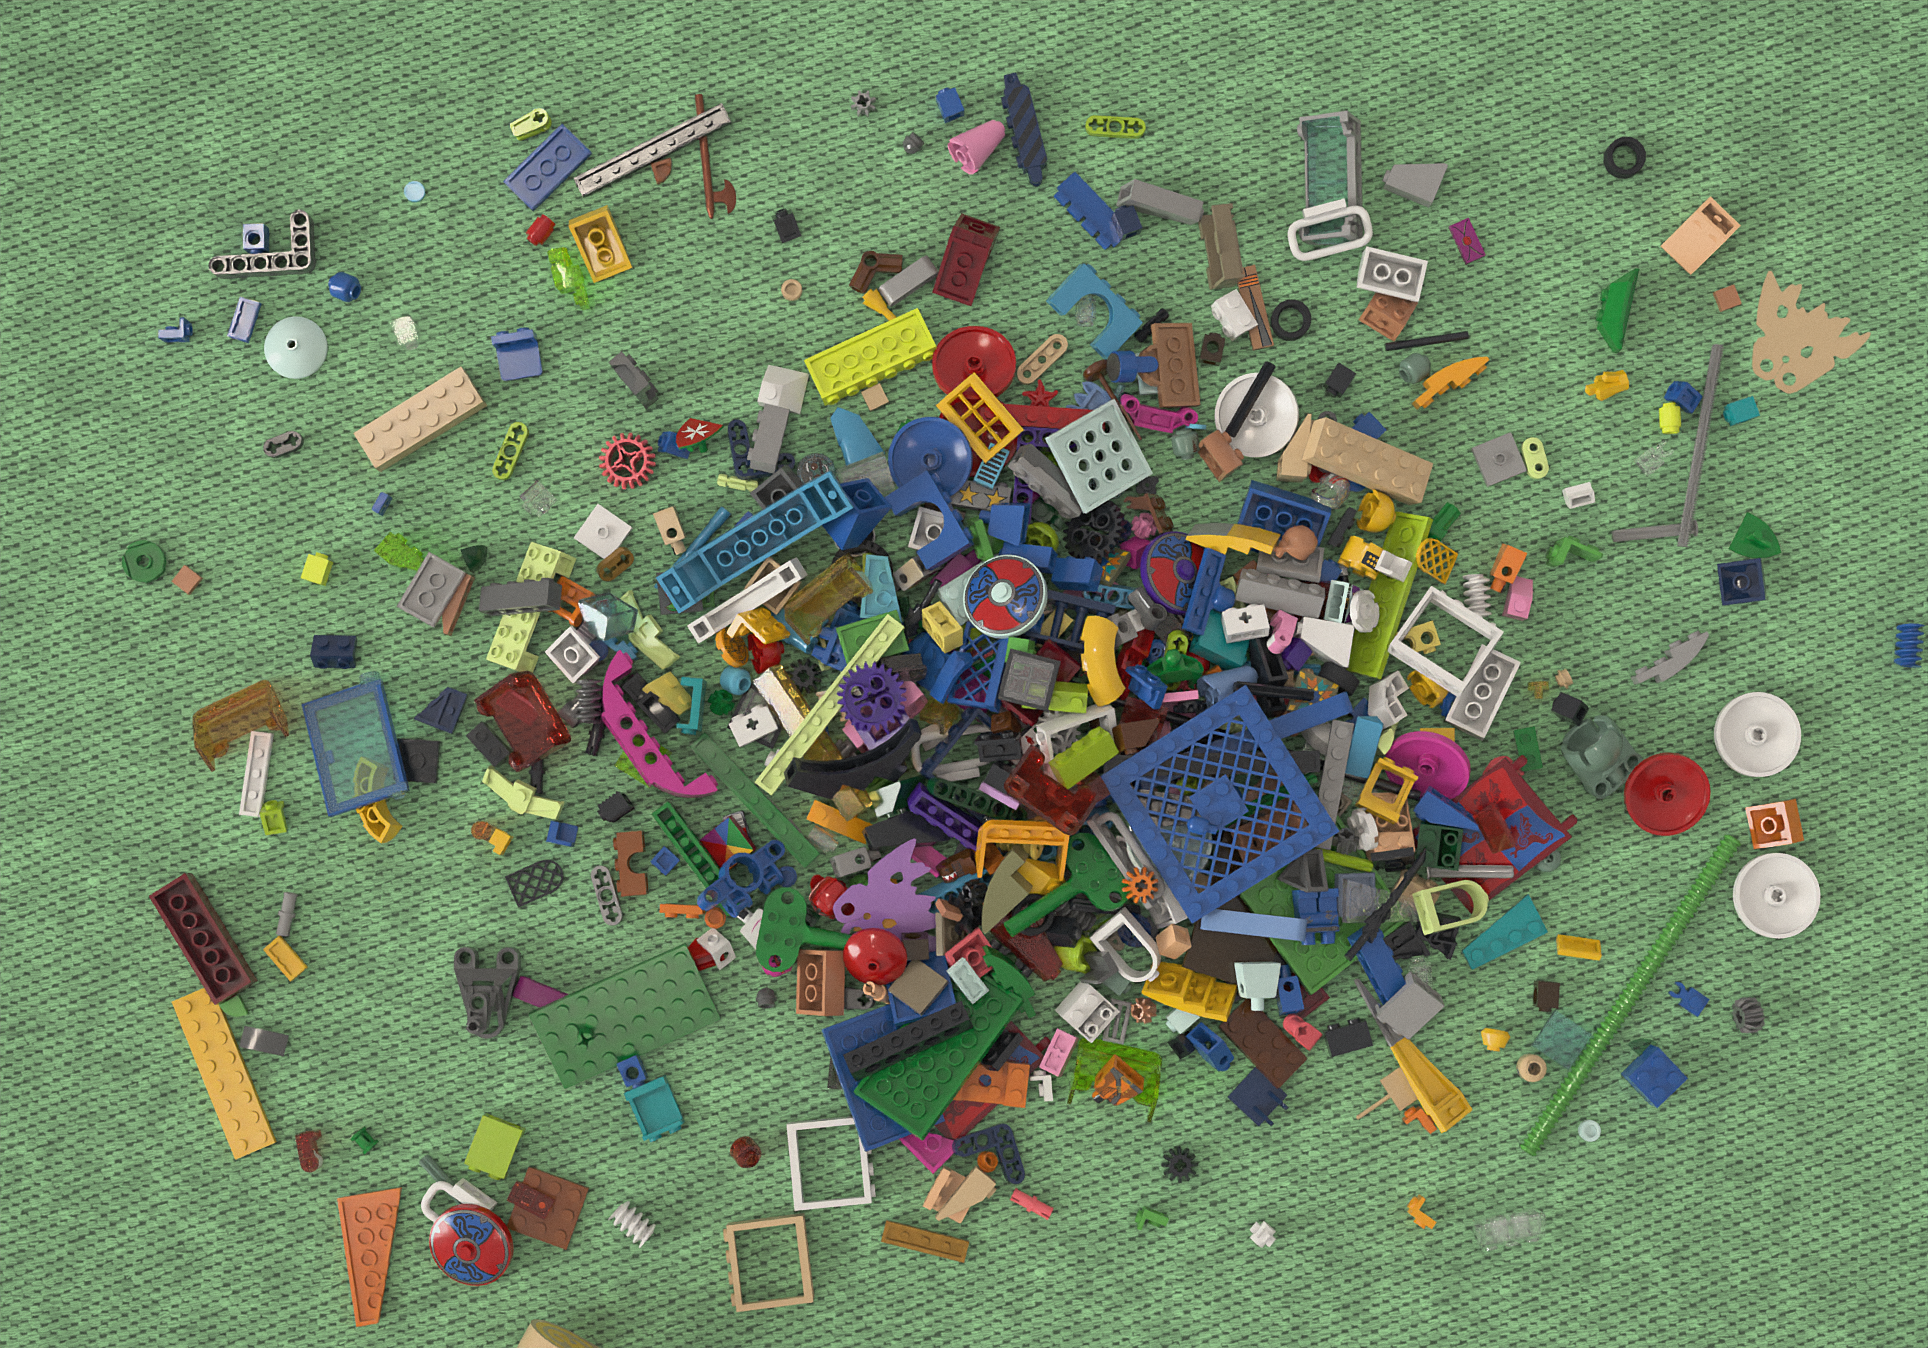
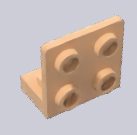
[923,1165,970,1223]

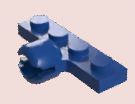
[1182,548,1235,636]

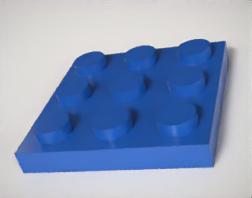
[886,951,956,1026]

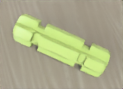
[717,474,759,492]

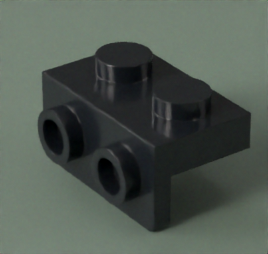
[974,730,1023,762]

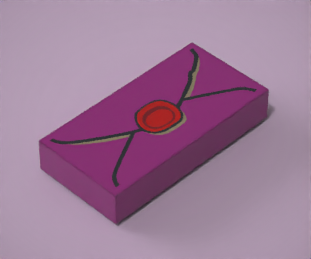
[1448,218,1486,265]

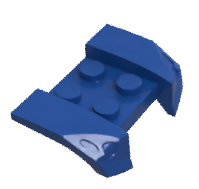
[895,632,973,703]

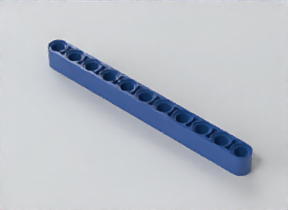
[1132,691,1354,790]

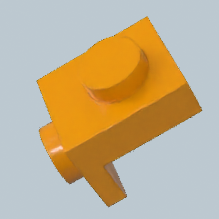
[1407,1194,1437,1229]

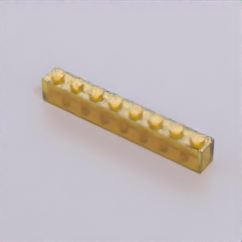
[753,664,873,822]

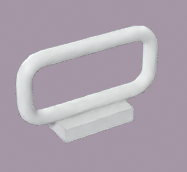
[1287,198,1373,261]
[911,724,993,781]
[421,1178,497,1222]

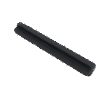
[1225,361,1276,438]
[1233,681,1314,701]
[1068,898,1141,917]

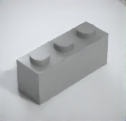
[747,404,790,474]

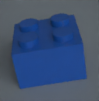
[1621,1044,1688,1108]

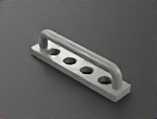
[1087,812,1165,910]

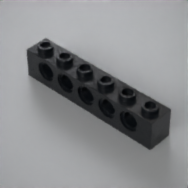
[843,1001,973,1081]

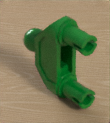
[1147,649,1204,689]

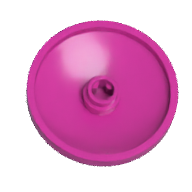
[1385,731,1471,800]

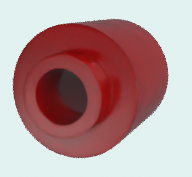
[525,214,556,246]

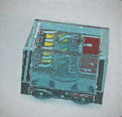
[578,592,638,641]

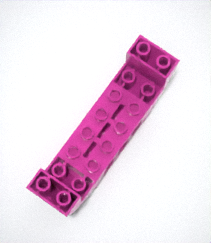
[601,650,718,798]

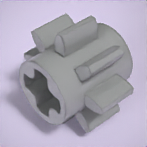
[851,90,876,117]

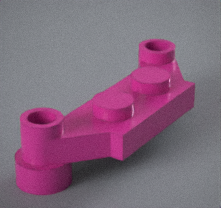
[1120,394,1198,433]

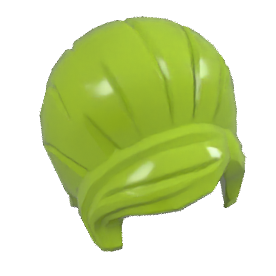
[1053,935,1097,974]

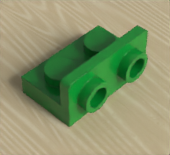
[1513,726,1543,772]

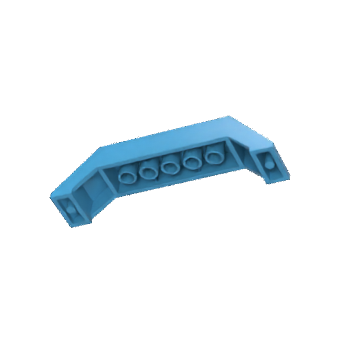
[656,470,854,613]

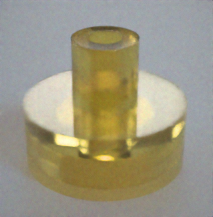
[1527,681,1549,699]

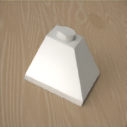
[757,365,809,415]

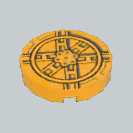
[715,627,749,668]

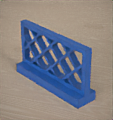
[947,621,1018,713]

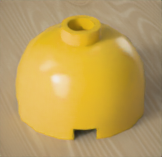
[1356,489,1396,533]
[1407,670,1449,708]

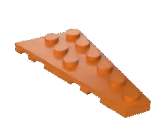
[337,1187,402,1327]

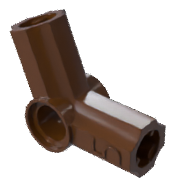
[849,251,903,294]

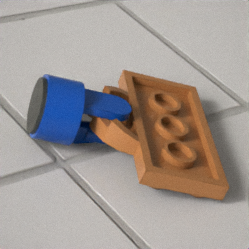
[1107,323,1200,408]

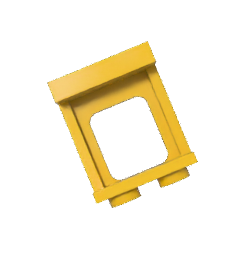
[1355,757,1418,825]

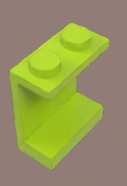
[464,1113,526,1180]

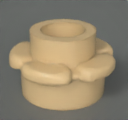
[1555,669,1573,689]

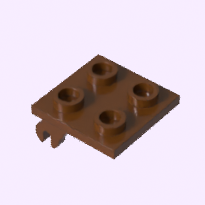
[1124,493,1174,534]

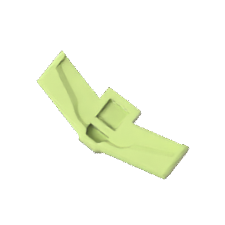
[615,590,680,670]
[482,765,565,820]

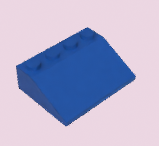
[1237,480,1332,553]

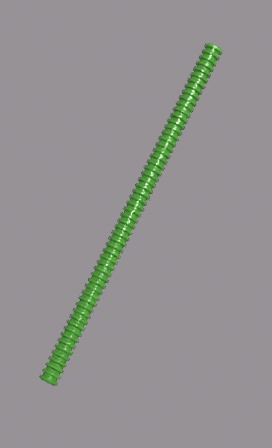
[1520,834,1741,1157]

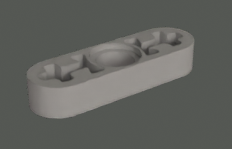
[591,866,623,925]

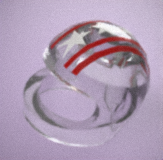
[1310,472,1351,509]

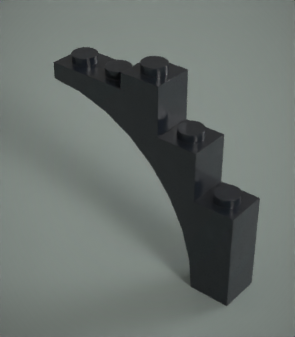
[784,718,922,800]

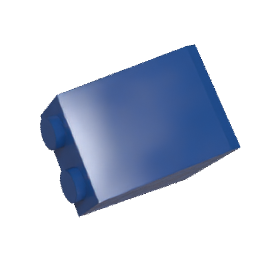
[822,478,892,550]

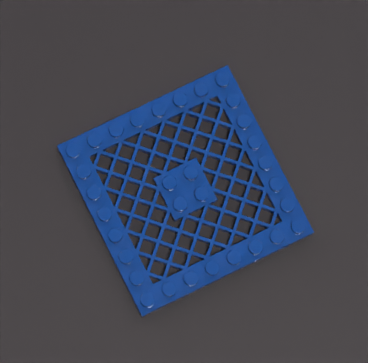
[1100,685,1340,923]

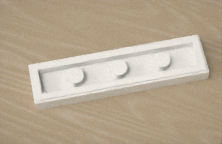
[239,731,274,817]

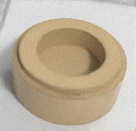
[781,279,802,301]

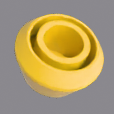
[1481,1028,1510,1052]

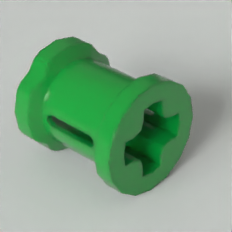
[350,1126,379,1155]

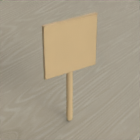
[1356,1067,1418,1120]

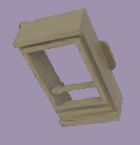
[1198,203,1245,290]

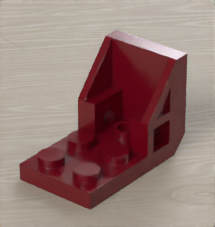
[932,213,1000,306]

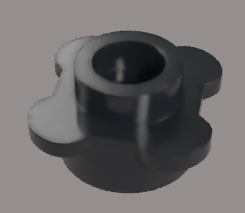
[1136,476,1159,494]

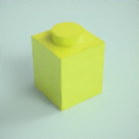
[301,552,333,586]

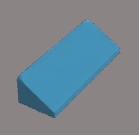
[1345,716,1383,778]

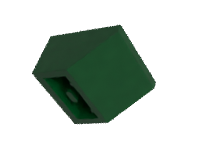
[1416,820,1463,871]

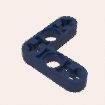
[727,420,795,480]
[952,1123,1025,1184]

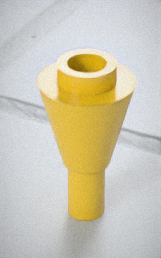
[862,288,896,321]

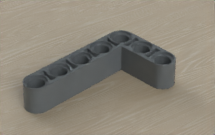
[208,210,316,279]

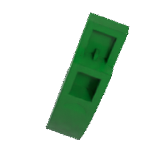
[982,945,1036,1019]

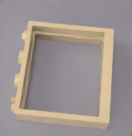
[723,1213,815,1312]

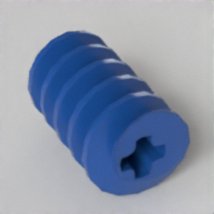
[1894,623,1925,668]

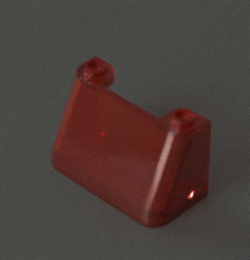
[474,671,571,772]

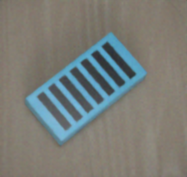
[973,443,1010,490]

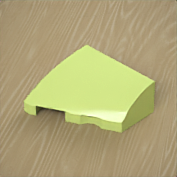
[1375,721,1399,756]

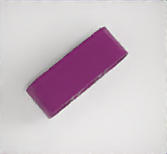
[512,976,569,1008]

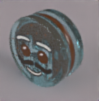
[797,453,836,484]

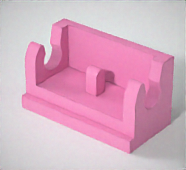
[1039,1028,1079,1077]

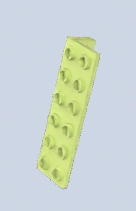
[486,542,577,676]

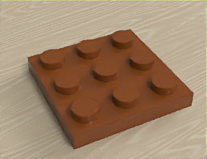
[507,1166,589,1250]

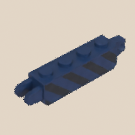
[1000,73,1047,187]

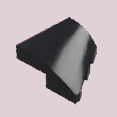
[1416,912,1462,960]

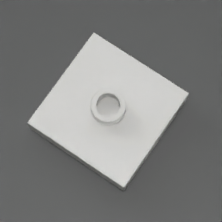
[574,504,633,559]

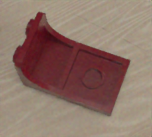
[1000,639,1082,726]

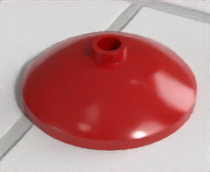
[843,928,907,985]

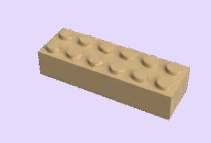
[353,367,487,472]
[1302,417,1433,505]

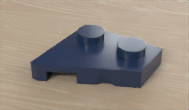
[414,687,468,734]

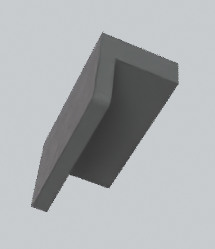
[1079,951,1119,984]

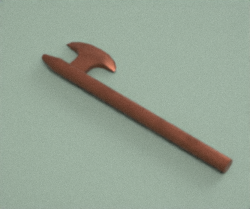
[695,94,736,219]

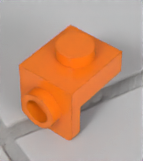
[1402,1106,1437,1134]

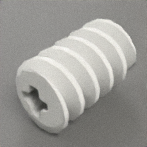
[1463,574,1491,618]
[608,1201,656,1248]

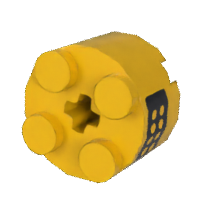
[1337,536,1384,580]

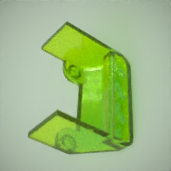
[1067,1037,1162,1122]

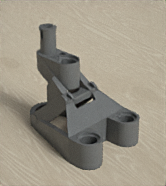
[454,946,521,1039]

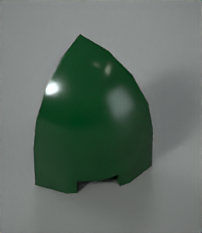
[460,545,487,573]

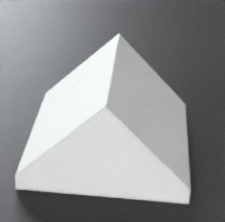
[908,507,944,550]

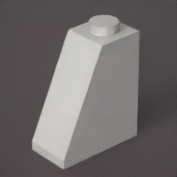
[1382,163,1448,208]

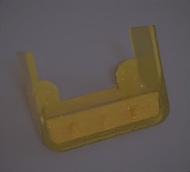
[784,553,873,645]

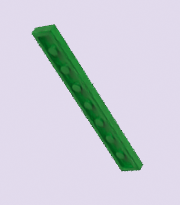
[689,732,820,869]

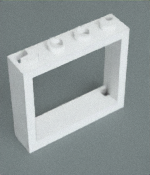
[1388,586,1504,698]
[1035,704,1121,808]
[787,1116,876,1211]

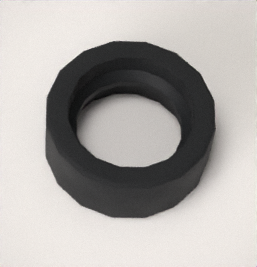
[1603,137,1646,179]
[1271,299,1311,341]
[1317,662,1360,696]
[1011,894,1054,936]

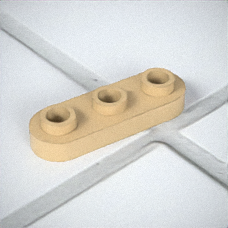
[1017,334,1068,385]

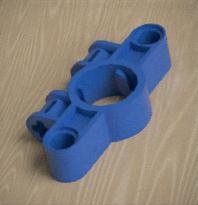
[697,840,785,918]

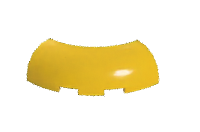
[1081,616,1125,707]
[353,757,402,843]

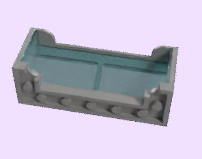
[1297,111,1363,245]

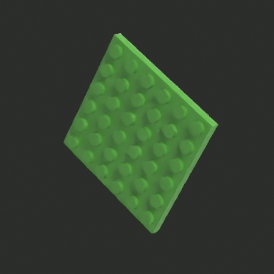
[1239,815,1409,995]

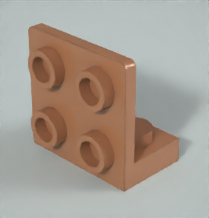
[1359,292,1418,342]

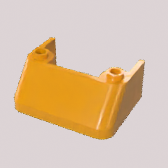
[975,820,1069,881]

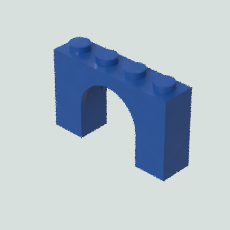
[885,470,974,571]
[999,542,1058,634]

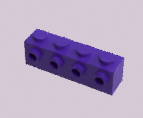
[907,782,983,851]

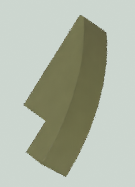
[982,844,1033,934]

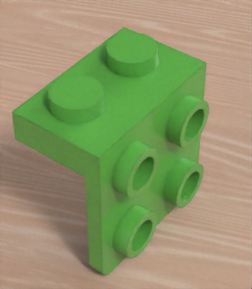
[967,515,1006,561]
[1545,536,1603,568]

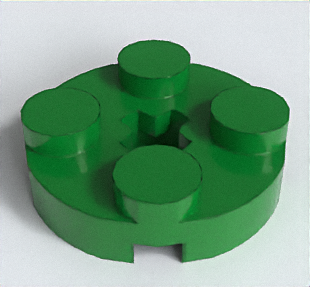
[122,540,166,583]

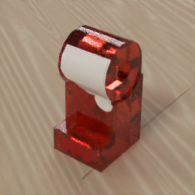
[295,1129,323,1173]

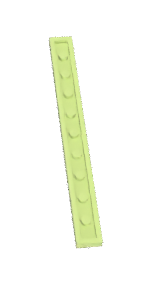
[755,614,905,796]

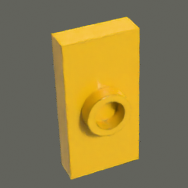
[1556,934,1602,961]
[263,935,308,982]

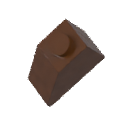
[1111,718,1159,756]

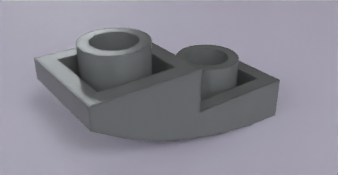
[239,1026,289,1056]

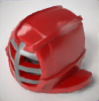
[808,874,855,919]

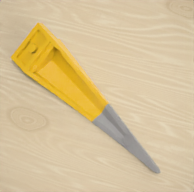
[1354,979,1472,1133]

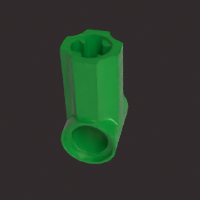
[1427,502,1461,544]

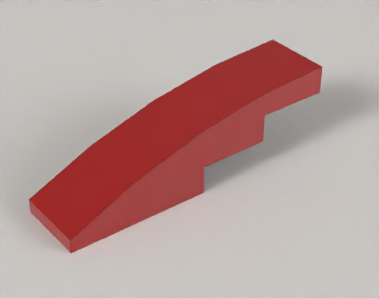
[1116,629,1156,700]

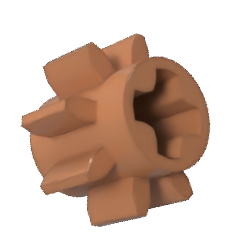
[1131,997,1157,1024]

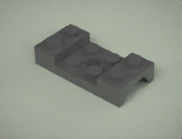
[609,351,659,409]

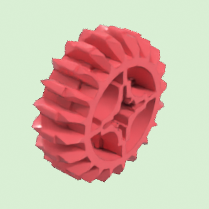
[599,433,656,490]

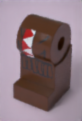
[936,848,977,883]

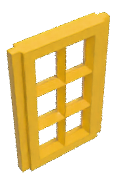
[936,372,1024,464]

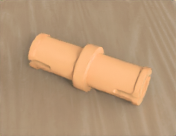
[863,981,890,1004]

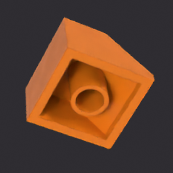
[1745,799,1804,849]

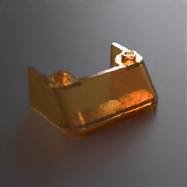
[192,680,289,772]

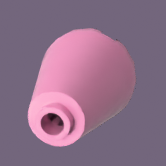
[948,120,1005,174]

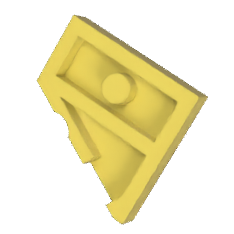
[642,671,692,716]

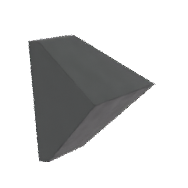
[1277,849,1328,893]

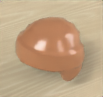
[1273,525,1318,560]

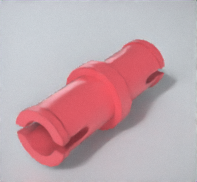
[1010,1188,1054,1220]

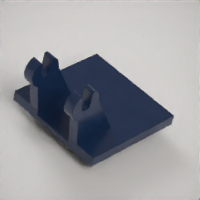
[1227,1067,1289,1127]

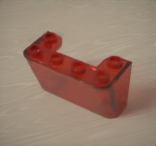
[1004,744,1102,835]

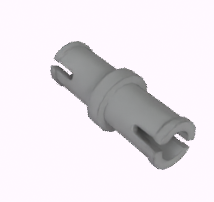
[276,892,298,936]

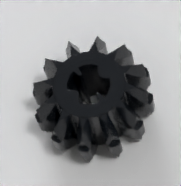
[786,659,822,694]
[1161,1146,1198,1183]

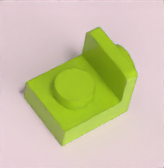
[259,800,288,835]

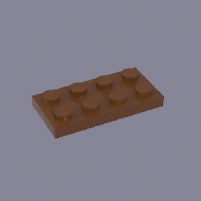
[1218,998,1308,1089]

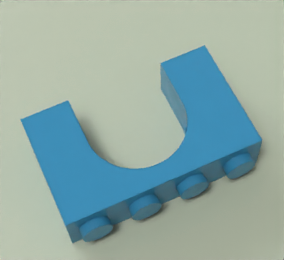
[1046,264,1143,359]

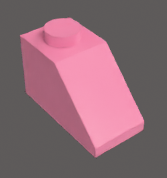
[1502,576,1533,621]

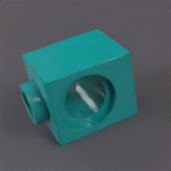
[1723,396,1760,427]

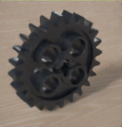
[1063,500,1127,564]

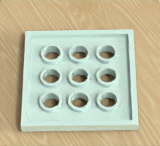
[1045,399,1153,513]

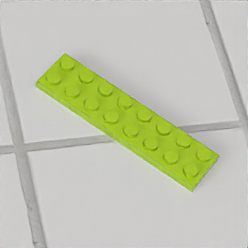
[1346,511,1433,680]

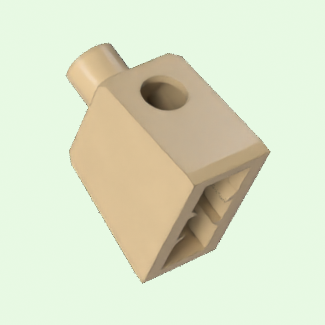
[653,506,686,555]

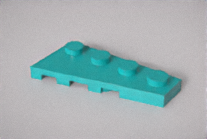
[1461,894,1548,970]

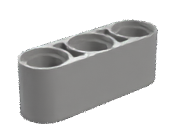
[878,255,939,307]

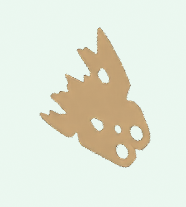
[1752,271,1871,394]

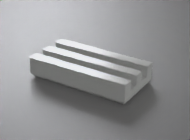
[1102,998,1132,1045]

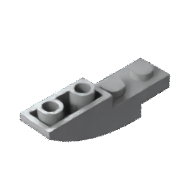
[1631,630,1709,685]

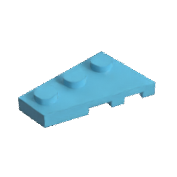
[860,554,902,622]

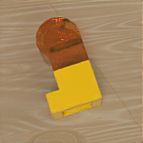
[471,821,513,855]

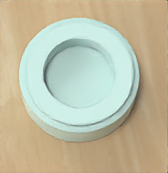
[1578,1120,1601,1142]

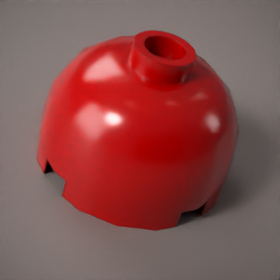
[747,633,784,674]

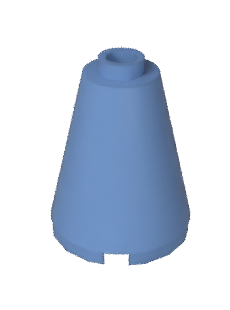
[1197,666,1258,709]

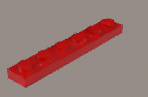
[979,402,1105,432]

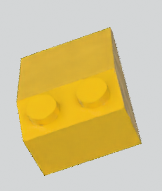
[568,205,632,283]

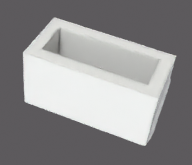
[1562,482,1595,509]

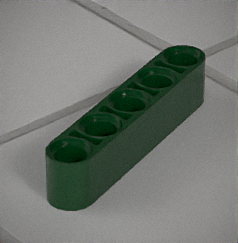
[927,777,1028,821]

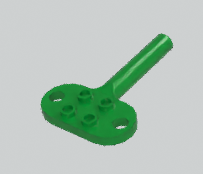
[1004,833,1130,937]
[756,887,852,972]

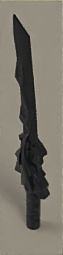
[871,579,942,685]
[1344,848,1426,961]

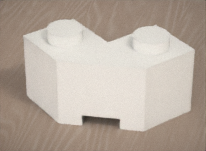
[1368,671,1409,730]

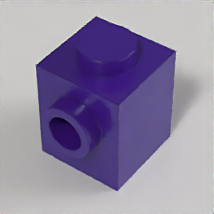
[1280,637,1313,671]

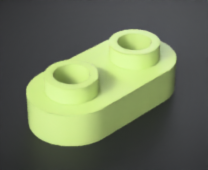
[1521,437,1549,479]

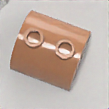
[1198,430,1244,482]

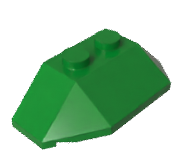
[1595,268,1640,353]

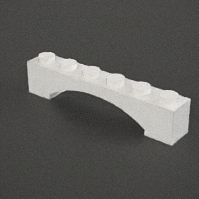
[687,557,808,644]

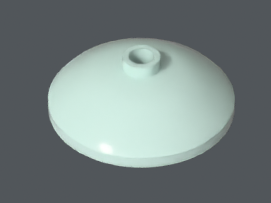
[264,316,328,379]

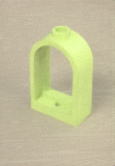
[1412,880,1489,935]

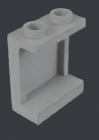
[1375,971,1444,1040]

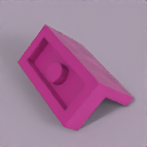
[911,846,947,878]

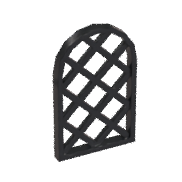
[505,860,564,908]

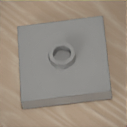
[1471,432,1527,487]

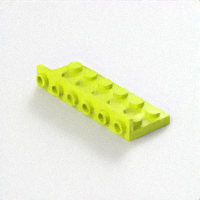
[804,308,937,406]

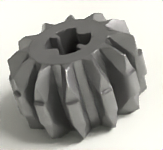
[1732,997,1765,1033]

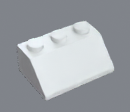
[1357,247,1428,302]

